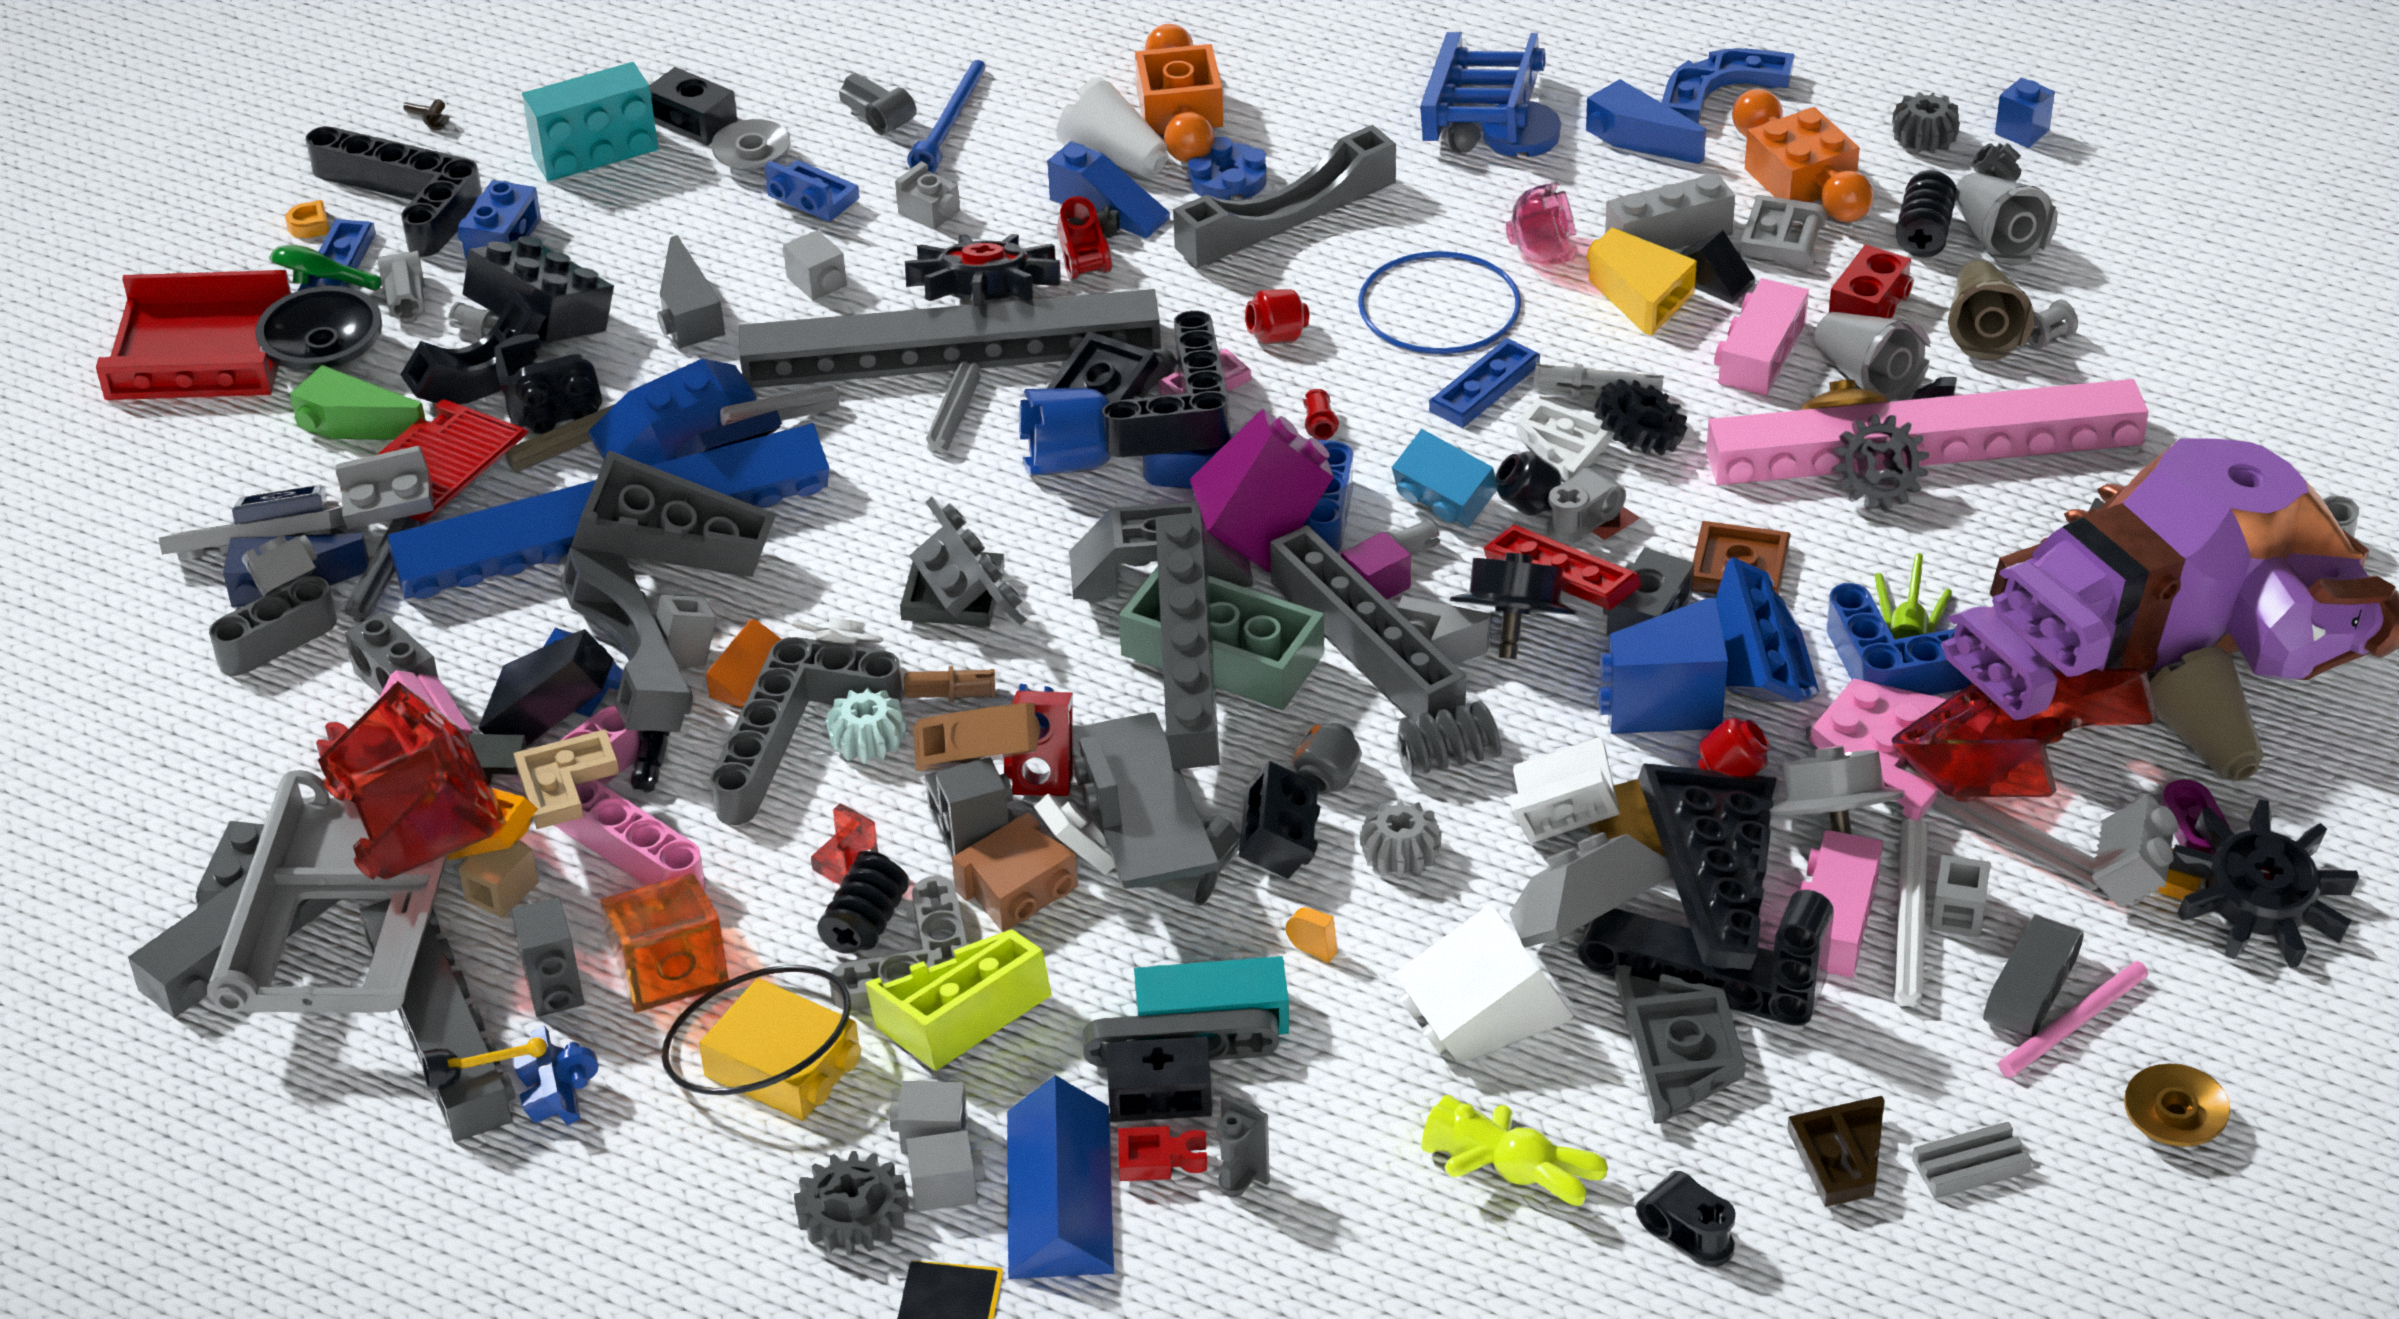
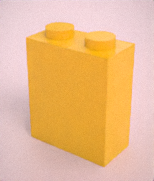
[699,977,861,1121]

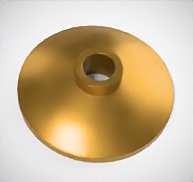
[1801,380,1888,410]
[2124,1063,2230,1146]

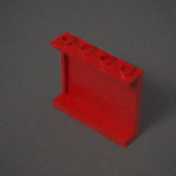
[95,270,292,400]

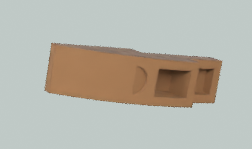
[913,703,1040,771]

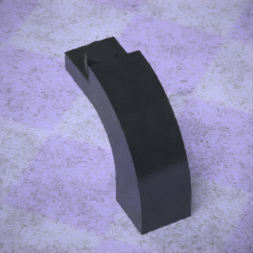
[400,290,546,405]

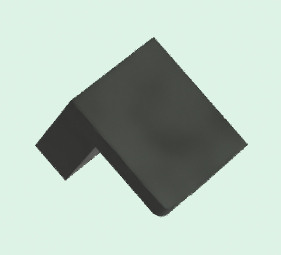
[461,734,527,787]

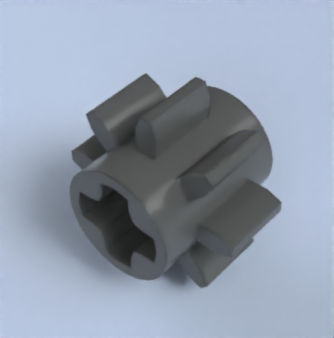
[1971,143,2022,182]

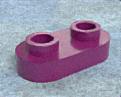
[2161,779,2231,855]

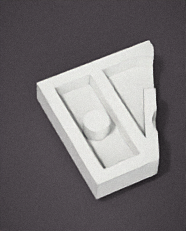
[1516,398,1613,481]
[1034,794,1115,875]

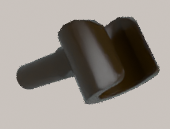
[403,99,450,130]

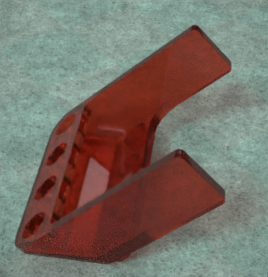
[1891,668,2158,802]

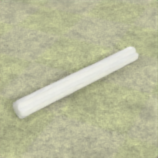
[1894,818,1928,1008]

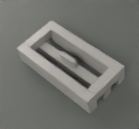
[1912,1121,2032,1199]

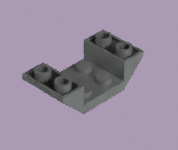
[1069,502,1253,602]

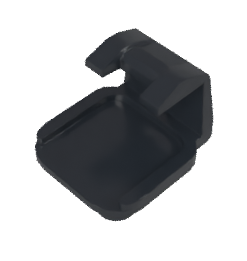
[495,334,602,434]

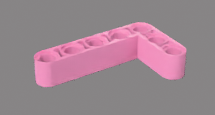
[553,705,706,904]

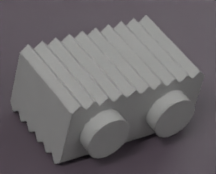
[2091,795,2178,908]

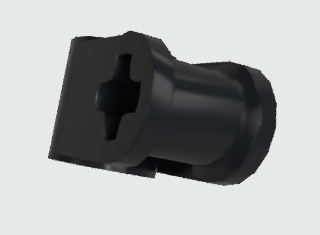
[1635,1170,1736,1267]

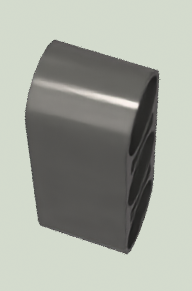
[209,576,337,676]
[1983,914,2084,1038]

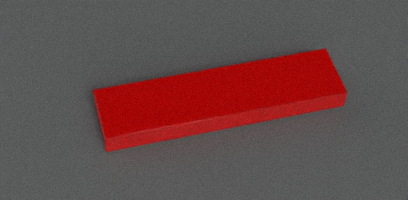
[1483,525,1642,610]

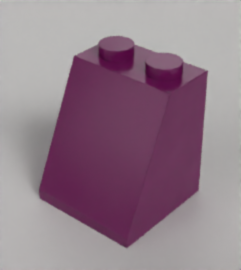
[1190,408,1334,573]

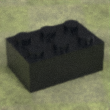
[462,236,614,343]

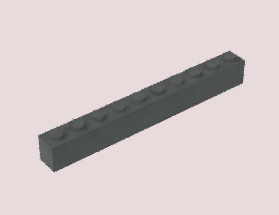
[739,289,1161,388]

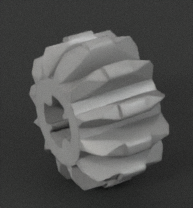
[1360,798,1442,880]

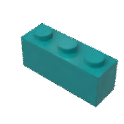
[1134,956,1289,1040]

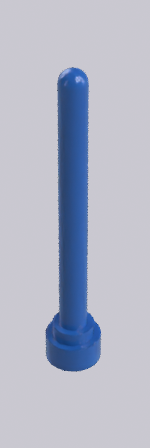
[907,59,986,173]

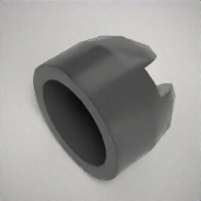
[1446,122,1481,154]

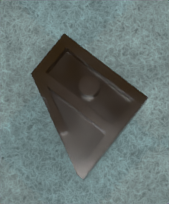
[1787,1095,1885,1207]

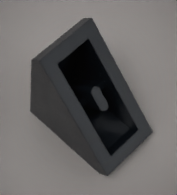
[1680,230,1755,304]

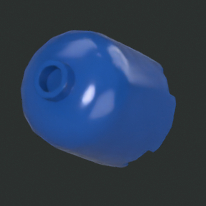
[1019,388,1112,476]

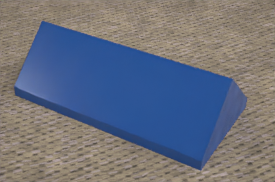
[1007,1075,1114,1279]

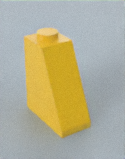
[1586,227,1697,336]

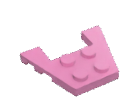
[1809,678,1998,821]

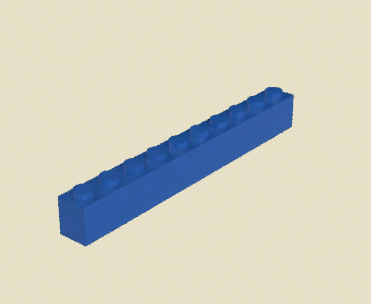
[388,423,830,600]

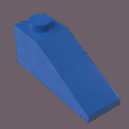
[1586,79,1706,164]
[1047,141,1170,239]

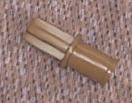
[904,666,995,702]

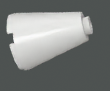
[1056,76,1168,177]

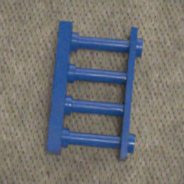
[1420,32,1546,143]

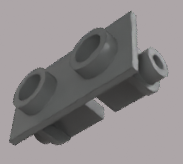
[1216,1094,1270,1197]

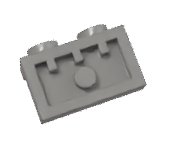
[335,446,434,530]

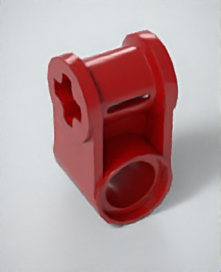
[1056,196,1112,280]

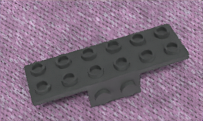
[1073,712,1219,889]

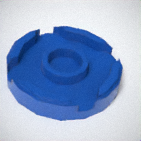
[1482,101,1561,157]

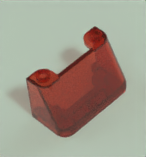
[318,681,506,880]

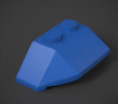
[588,358,757,466]
[1716,557,1820,703]

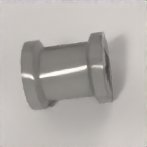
[2027,299,2078,349]

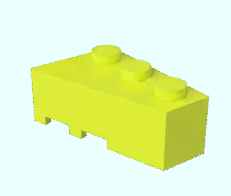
[865,929,1052,1071]

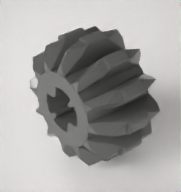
[1892,92,1960,154]

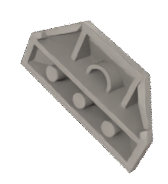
[1509,832,1672,948]

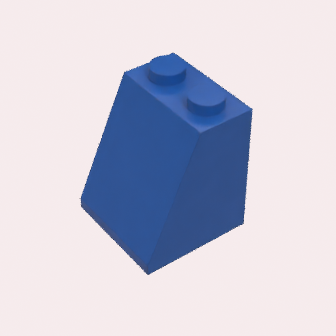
[1598,598,1728,734]

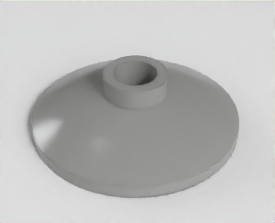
[712,119,791,169]

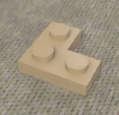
[513,729,619,829]

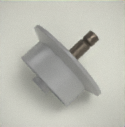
[1770,746,1905,834]

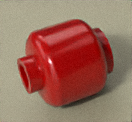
[1245,289,1310,344]
[1698,718,1770,777]

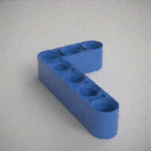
[1142,433,1353,552]
[1826,583,2056,695]

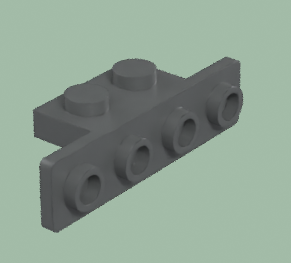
[909,496,1027,626]

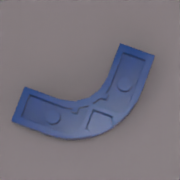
[1661,48,1795,124]

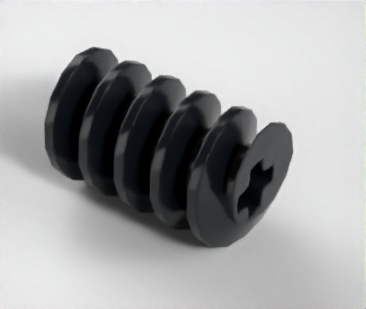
[1895,170,1957,258]
[817,850,910,954]

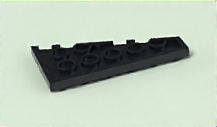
[1638,763,1777,970]

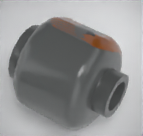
[1293,723,1362,794]

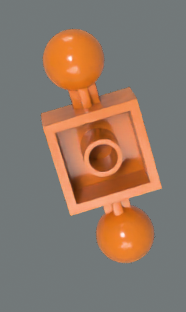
[1135,23,1224,163]
[1732,89,1874,223]

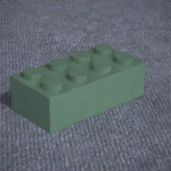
[1119,566,1325,710]

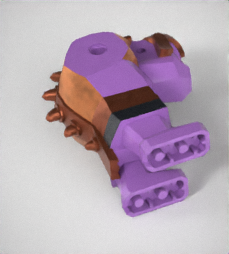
[1942,438,2399,720]

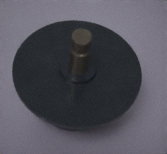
[1450,552,1577,659]

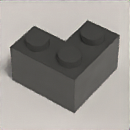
[925,757,1014,859]

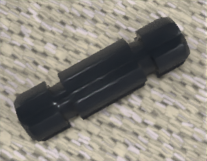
[630,730,670,793]

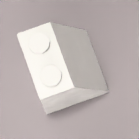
[1394,903,1573,1064]

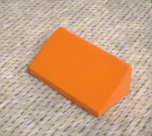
[706,619,781,709]

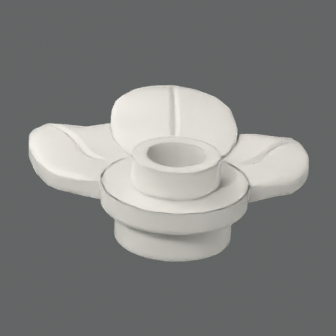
[792,617,883,646]

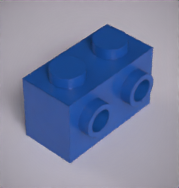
[458,180,541,259]

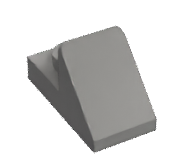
[1397,596,1490,665]

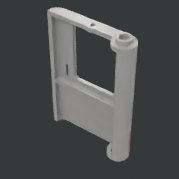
[207,770,467,1013]

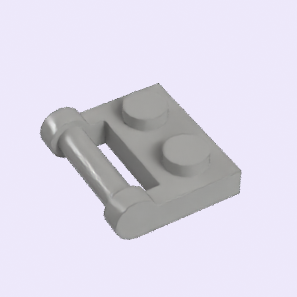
[1740,194,1828,271]

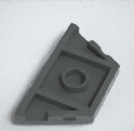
[1615,965,1746,1124]

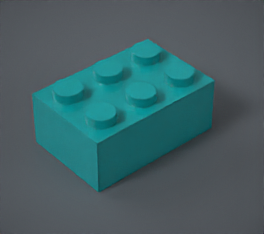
[521,61,659,182]

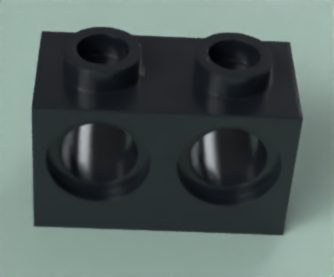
[1239,760,1320,879]

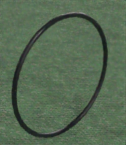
[661,965,851,1095]

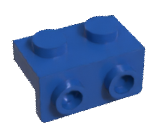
[764,160,860,222]

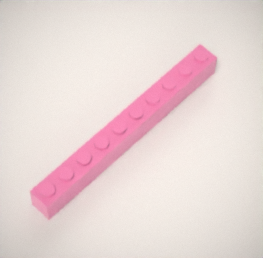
[1706,379,2149,485]

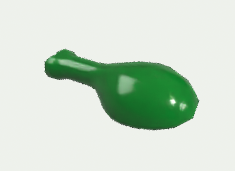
[269,244,382,291]

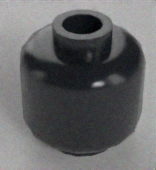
[1496,451,1561,516]

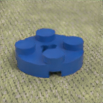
[1188,137,1267,200]

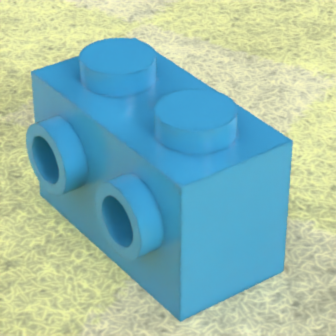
[1391,428,1497,528]

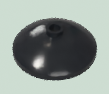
[255,286,383,372]

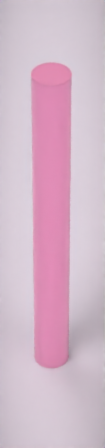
[1998,961,2148,1078]

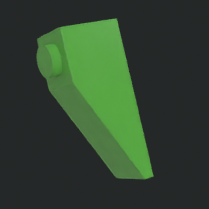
[290,365,426,440]

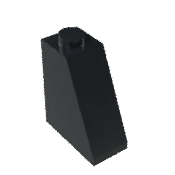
[478,629,614,746]

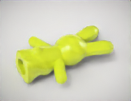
[1421,1095,1608,1206]

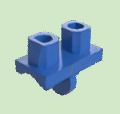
[513,1025,599,1126]

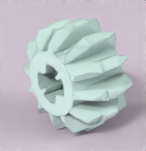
[826,687,906,765]

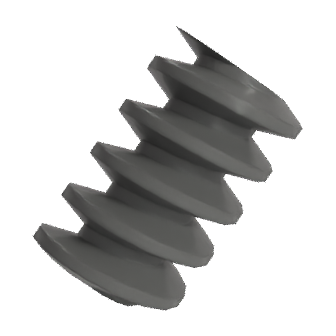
[1397,701,1502,777]

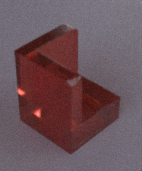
[811,803,878,885]

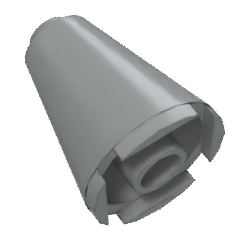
[1955,173,2058,266]
[1814,312,1931,402]

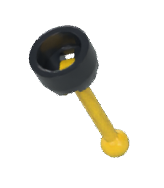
[421,1037,547,1092]

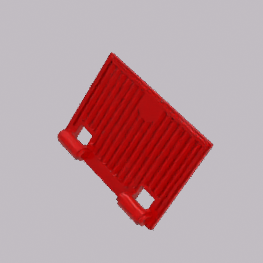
[340,399,529,523]

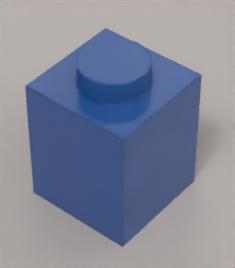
[1995,77,2055,148]

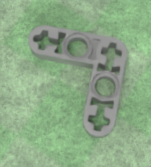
[829,876,968,1011]

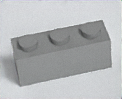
[1605,173,1736,250]

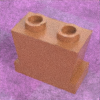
[952,812,1078,932]

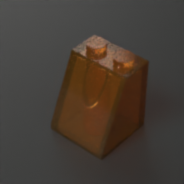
[599,873,729,1013]

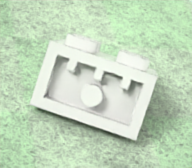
[1509,737,1620,844]

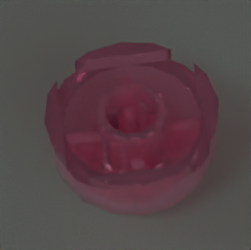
[1506,181,1577,265]

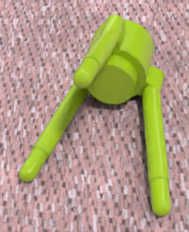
[1874,553,1953,639]

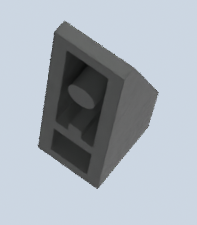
[657,235,725,349]

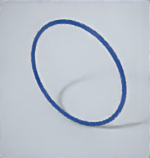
[1358,251,1521,354]

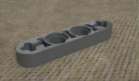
[1082,1009,1280,1067]

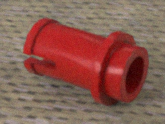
[1303,389,1339,440]

